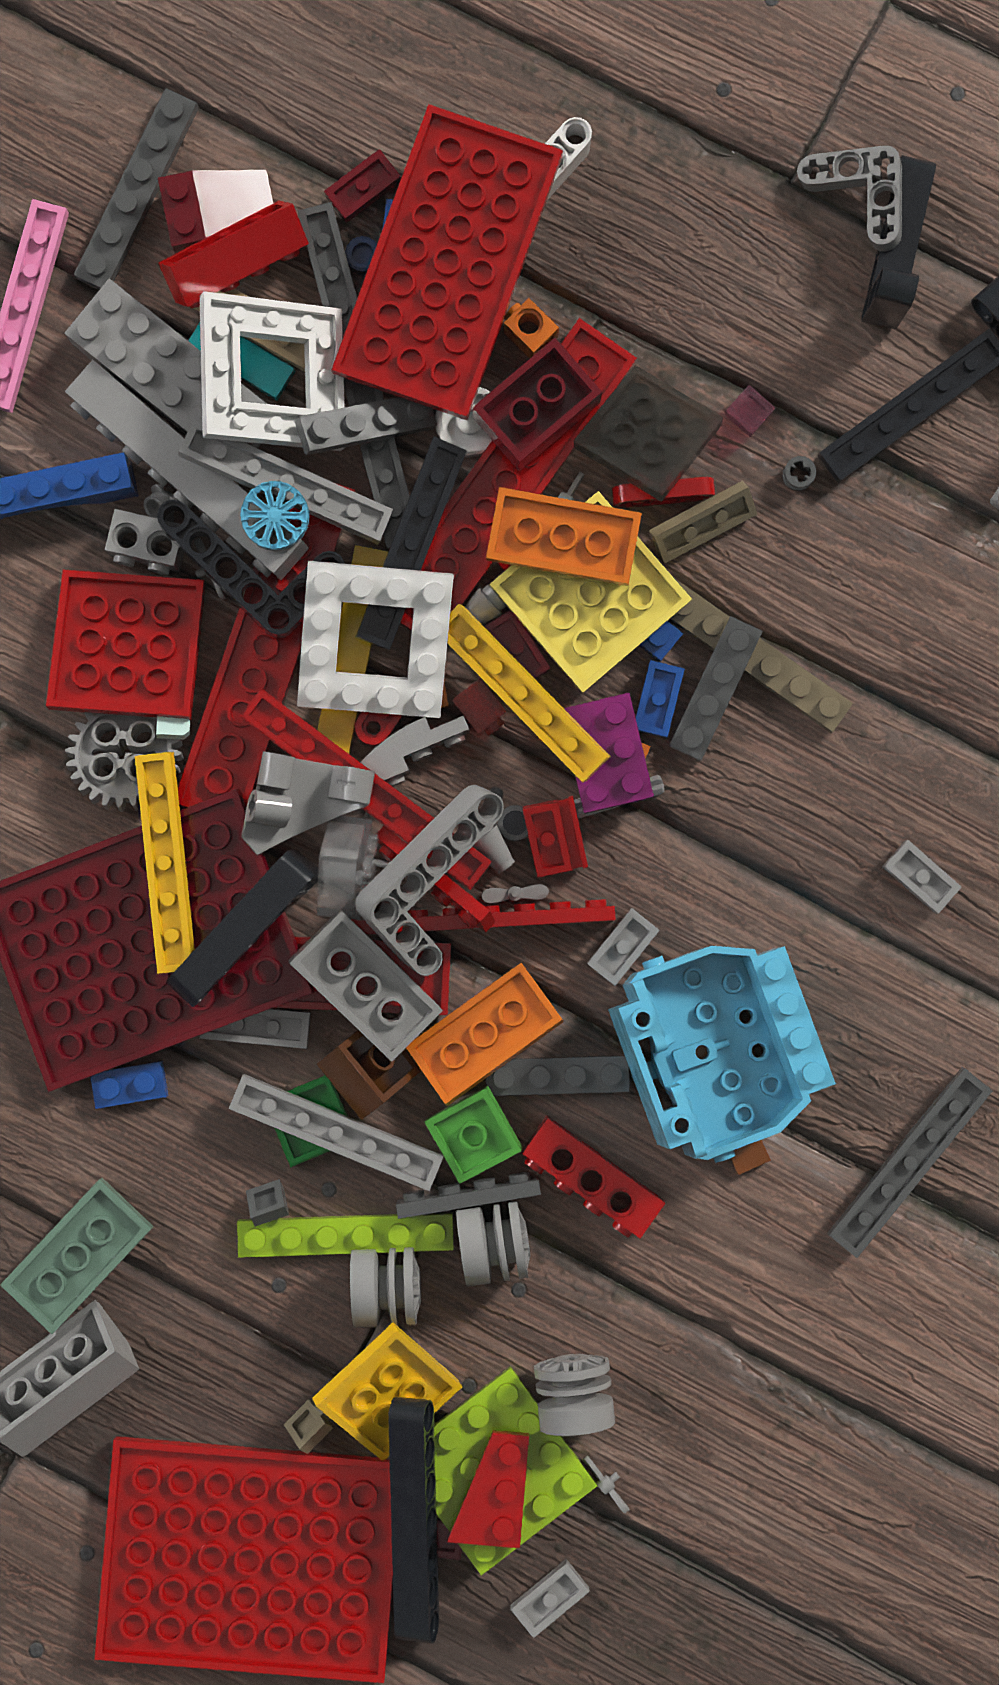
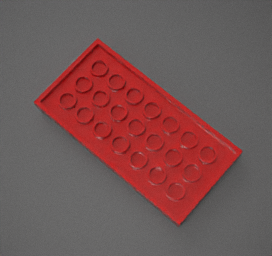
[331,104,563,420]

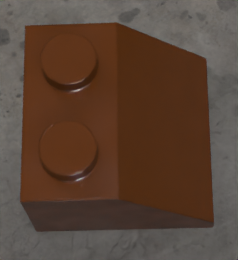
[317,1012,422,1120]

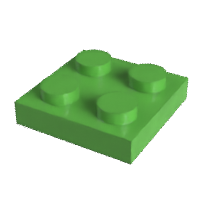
[424,1086,523,1184]

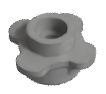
[144,484,177,522]

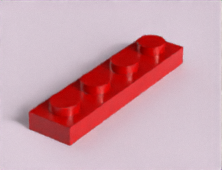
[374,825,495,932]

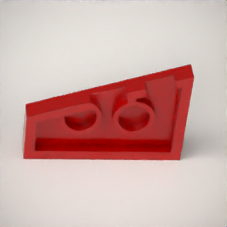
[447,1430,529,1548]

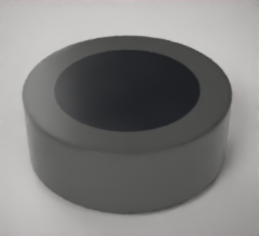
[498,805,528,841]

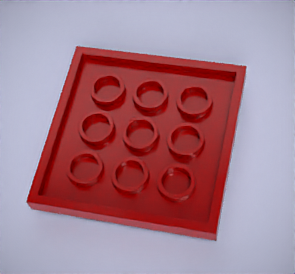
[46,570,206,720]

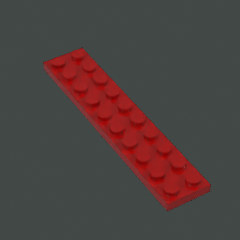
[400,318,637,631]
[178,482,356,807]

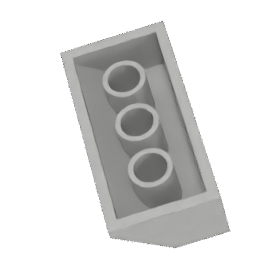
[0,1300,139,1457]

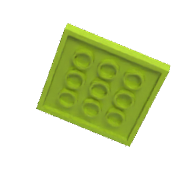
[434,1366,597,1576]

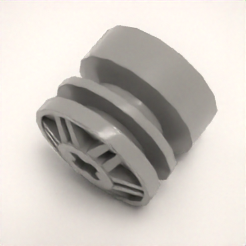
[456,1201,531,1287]
[350,1247,421,1328]
[534,1354,615,1436]

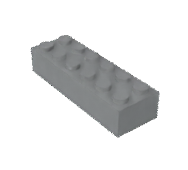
[64,278,267,449]

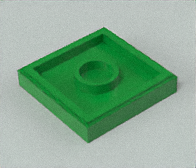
[274,1075,348,1168]

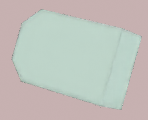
[156,716,190,740]

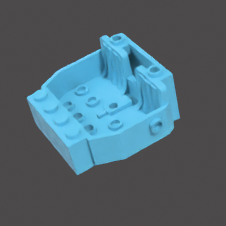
[608,946,836,1163]

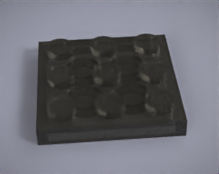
[574,365,723,502]

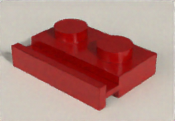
[523,796,588,878]

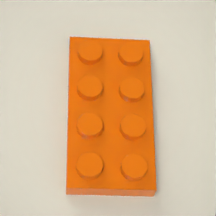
[486,487,642,586]
[406,963,564,1106]

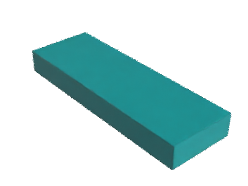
[188,322,296,401]

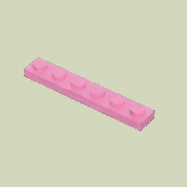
[0,199,69,413]

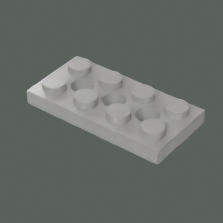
[288,909,443,1062]

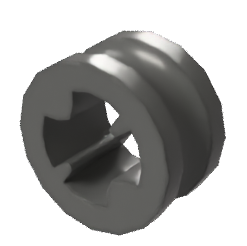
[782,456,816,491]

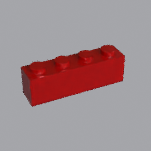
[158,200,309,308]

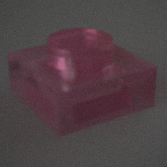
[724,385,775,437]

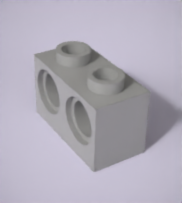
[105,509,184,575]

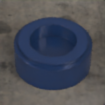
[345,236,377,275]

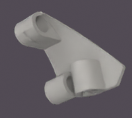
[241,752,375,855]

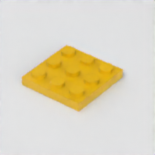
[312,1322,462,1460]

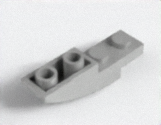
[360,716,470,787]

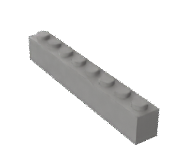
[65,359,309,580]

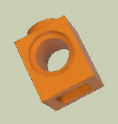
[504,298,559,358]

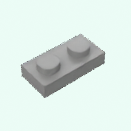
[882,840,961,914]
[587,908,659,986]
[510,1559,590,1638]

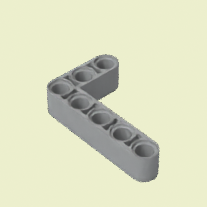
[355,785,504,976]

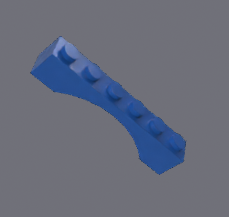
[0,452,139,519]

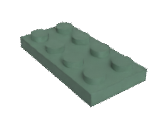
[0,1178,154,1334]

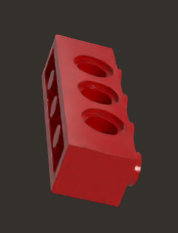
[522,1115,666,1239]

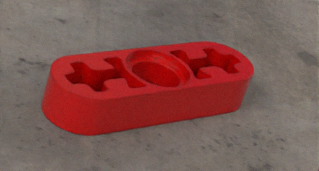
[612,477,715,508]

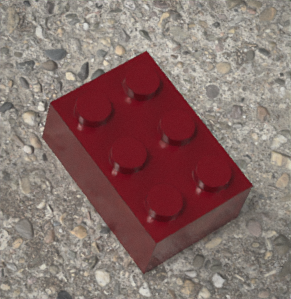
[472,338,602,472]

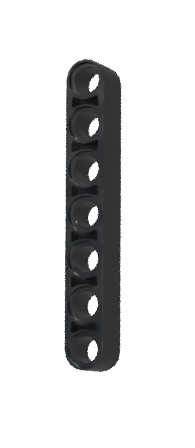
[388,1397,439,1644]

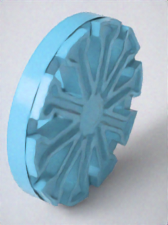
[240,481,310,550]

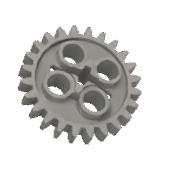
[65,712,184,812]

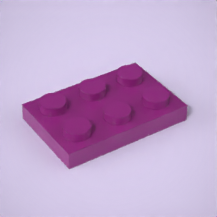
[564,693,654,814]

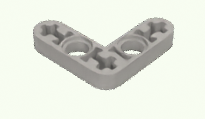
[797,146,902,252]

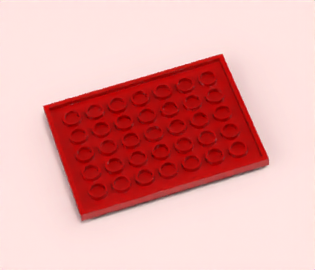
[94,1436,393,1683]

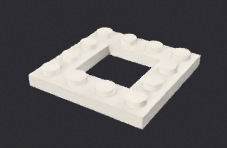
[200,291,345,451]
[297,561,454,718]

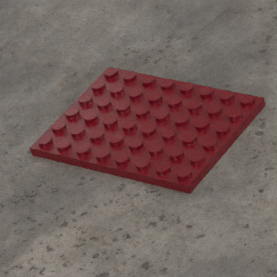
[0,789,315,1092]

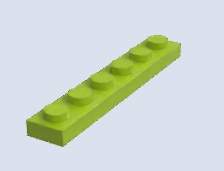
[237,1212,454,1258]

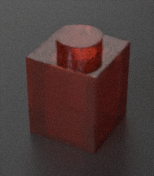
[452,678,507,737]

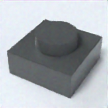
[246,1179,289,1227]

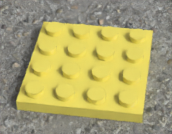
[490,491,692,694]

